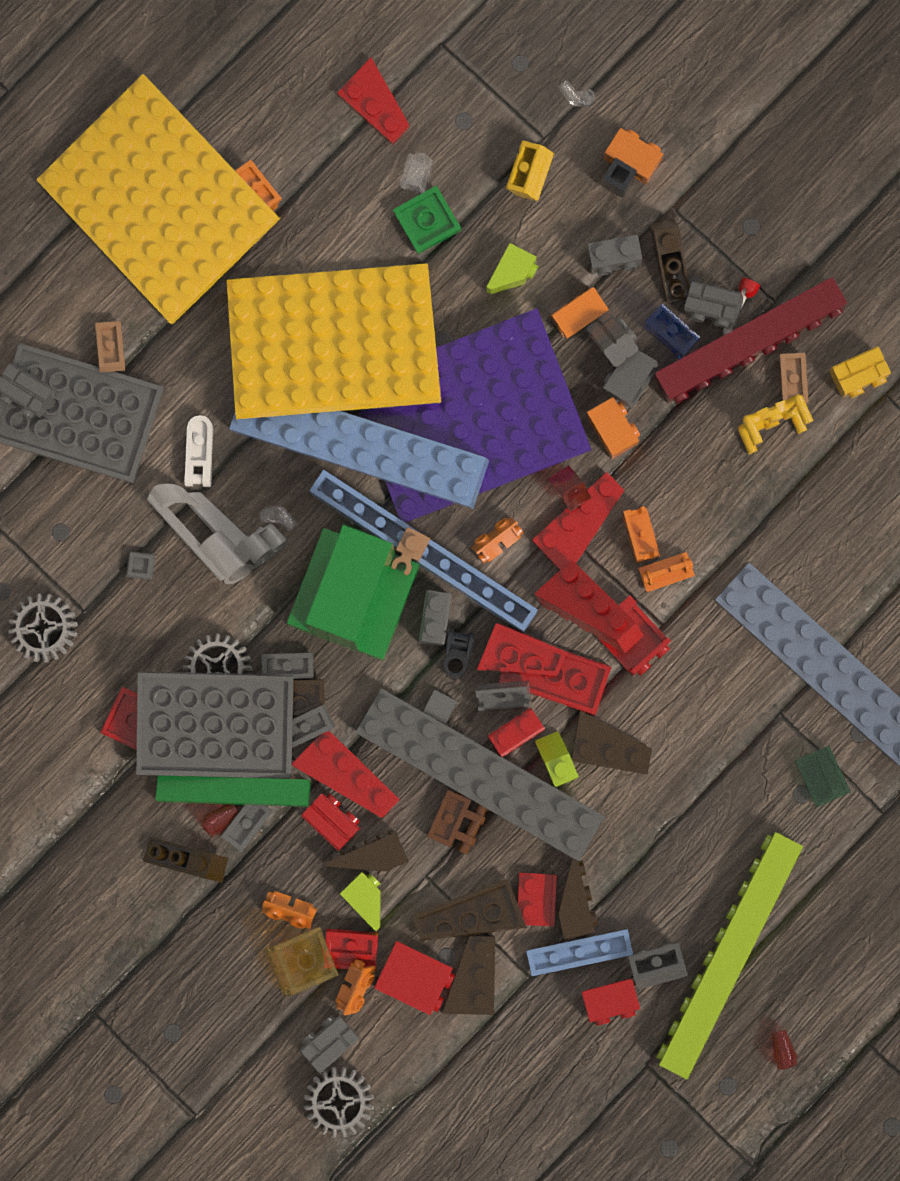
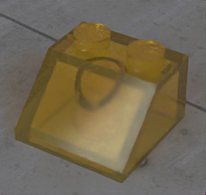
[265,927,338,996]

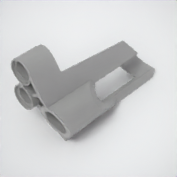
[147,484,287,584]

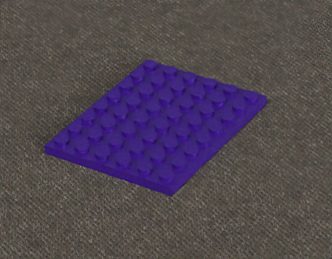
[359,308,592,523]

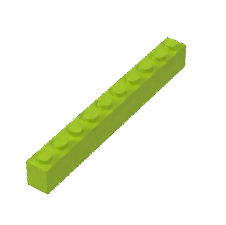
[656,832,803,1079]

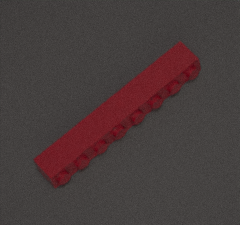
[653,277,847,404]

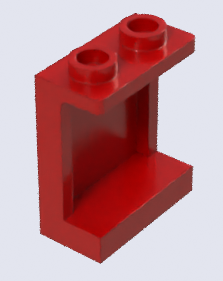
[595,595,671,677]
[374,941,455,1015]

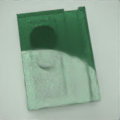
[794,746,851,808]

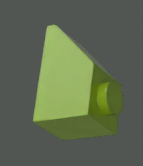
[486,243,539,295]
[535,731,579,788]
[340,872,381,931]

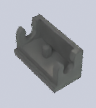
[476,680,532,711]

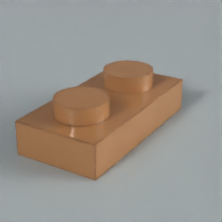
[95,321,125,372]
[779,353,809,405]

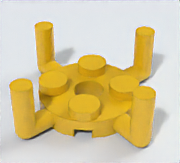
[738,394,813,454]

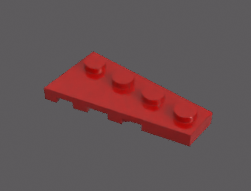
[532,472,624,571]
[292,731,400,818]

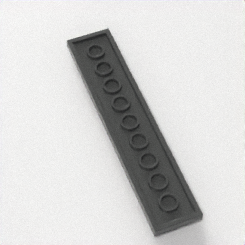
[356,688,605,862]

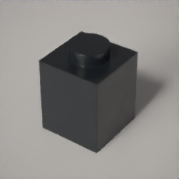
[601,158,637,199]

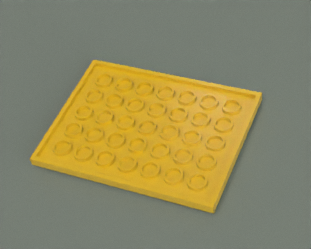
[36,74,280,324]
[227,263,441,419]

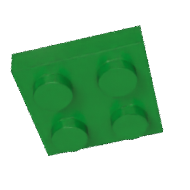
[393,185,461,255]

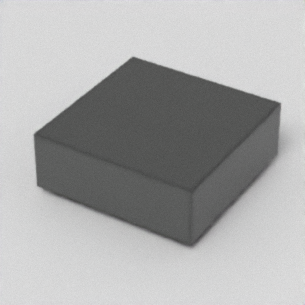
[126,552,156,581]
[423,690,457,725]

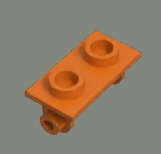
[470,517,524,564]
[638,552,695,592]
[262,891,317,929]
[335,960,376,1015]

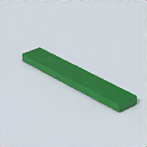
[156,775,311,807]

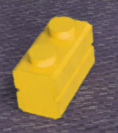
[506,141,554,201]
[830,346,891,399]

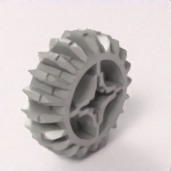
[8,594,78,663]
[183,634,252,674]
[304,1067,374,1138]

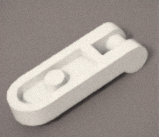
[185,415,213,487]

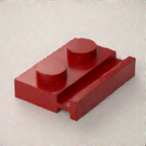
[518,873,557,927]
[324,929,379,972]

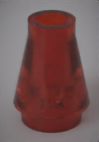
[200,804,239,838]
[771,1030,799,1070]

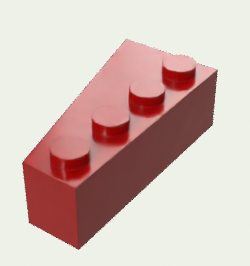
[534,560,644,653]

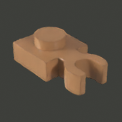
[392,527,431,576]

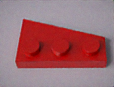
[337,58,409,145]
[477,622,568,676]

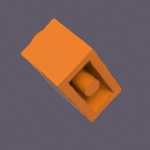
[604,128,663,185]
[586,397,640,460]

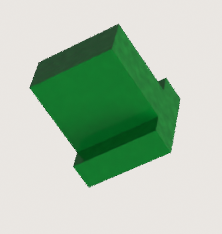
[287,525,420,662]

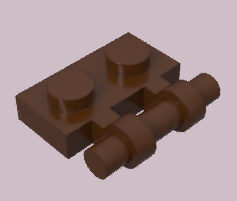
[427,790,487,855]

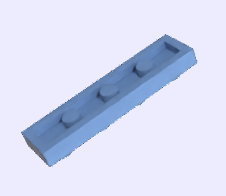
[526,929,633,976]

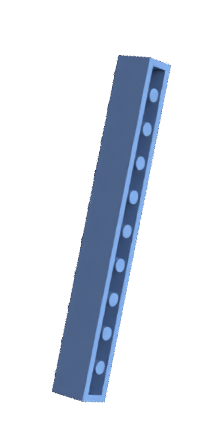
[310,470,538,633]

